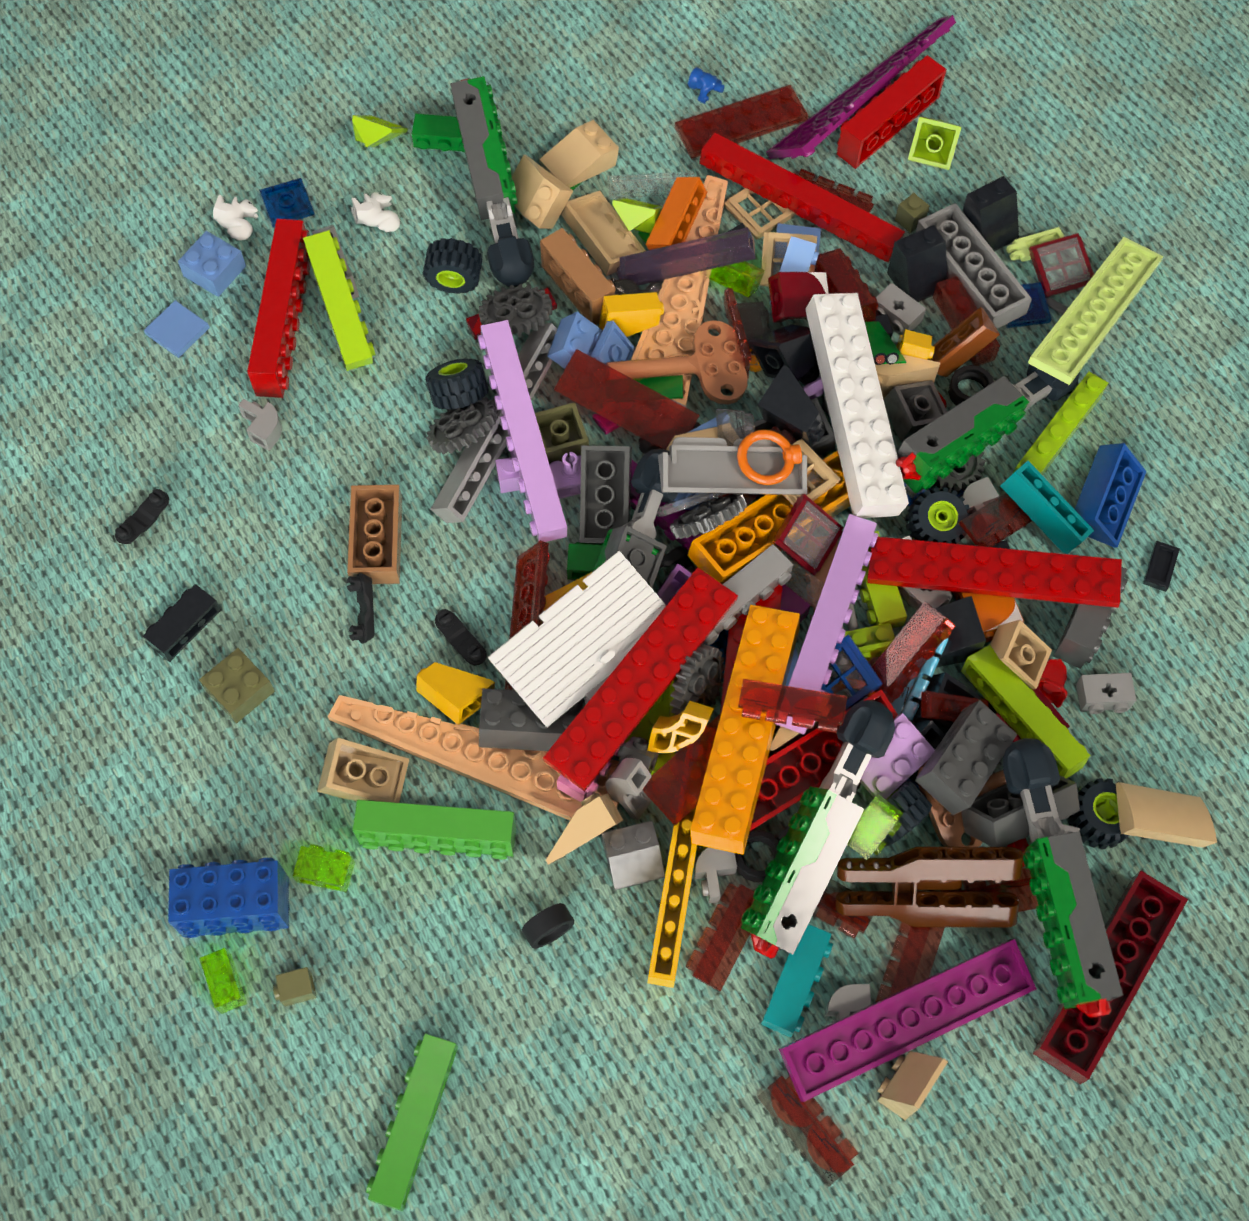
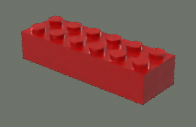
[837,55,947,169]

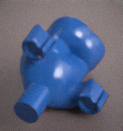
[688,67,725,104]

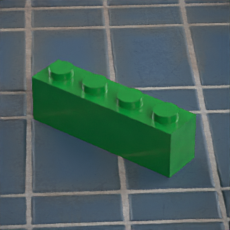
[412,113,501,153]

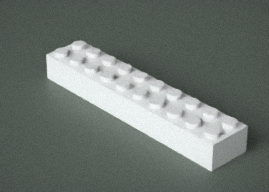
[805,293,909,518]

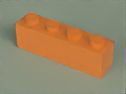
[646,177,707,259]

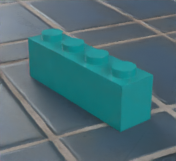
[1000,461,1094,554]
[761,924,833,1038]

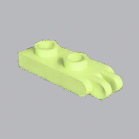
[1006,227,1064,262]

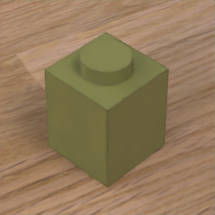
[895,193,930,233]
[273,967,317,1007]

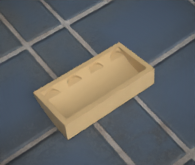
[561,191,646,276]
[1116,782,1217,847]

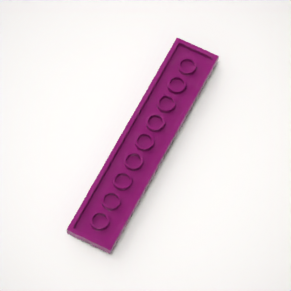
[779,939,1037,1102]

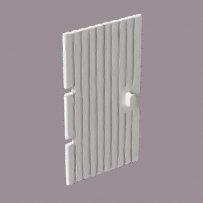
[488,551,667,728]

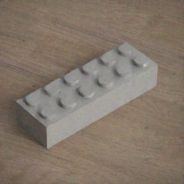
[916,203,1032,329]

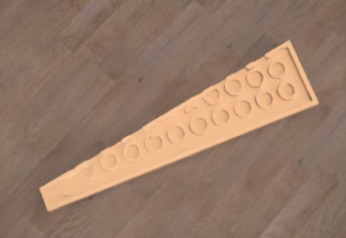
[631,175,728,410]
[328,695,619,833]

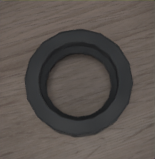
[948,365,994,406]
[735,830,779,882]
[522,903,575,949]

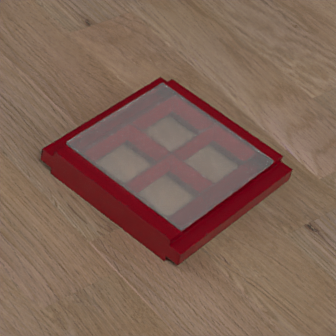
[1029,233,1094,298]
[773,494,844,576]

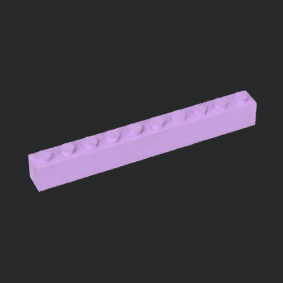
[477,320,567,543]
[775,514,878,735]

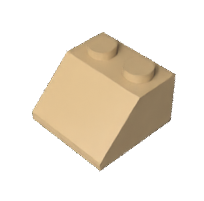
[990,620,1052,689]

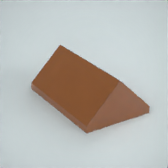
[928,307,1000,377]

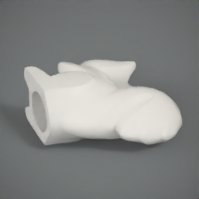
[351,192,400,232]
[213,195,258,241]

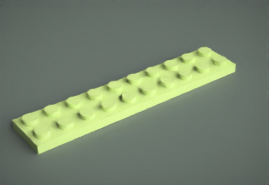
[1028,237,1163,385]

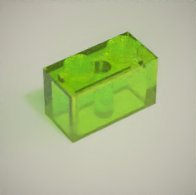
[709,252,765,298]
[847,794,903,860]
[292,844,355,893]
[199,948,247,1014]

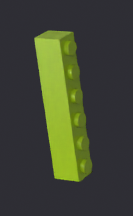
[303,230,376,371]
[1013,371,1108,475]
[961,645,1091,779]

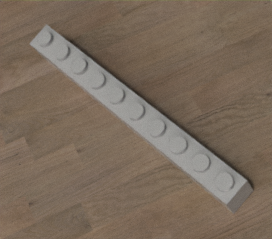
[430,323,557,523]
[585,544,793,704]

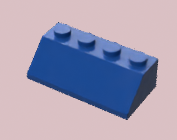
[1075,443,1147,548]

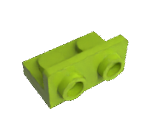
[845,623,901,662]

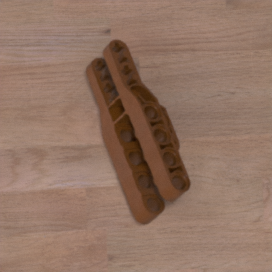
[835,847,1023,928]

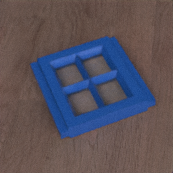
[821,635,883,718]

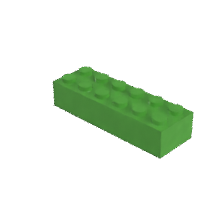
[353,800,517,860]

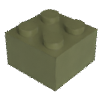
[535,402,589,464]
[199,648,275,724]

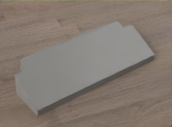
[658,437,807,495]

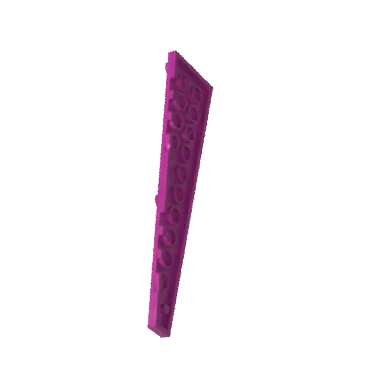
[766,15,956,160]

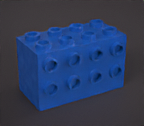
[168,858,289,938]

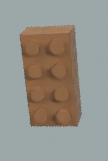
[540,228,616,325]
[347,485,402,584]

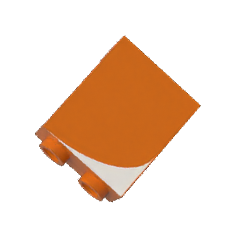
[953,592,1024,643]

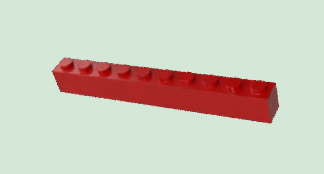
[699,133,905,263]

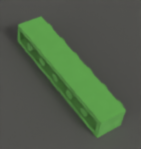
[366,1034,458,1212]

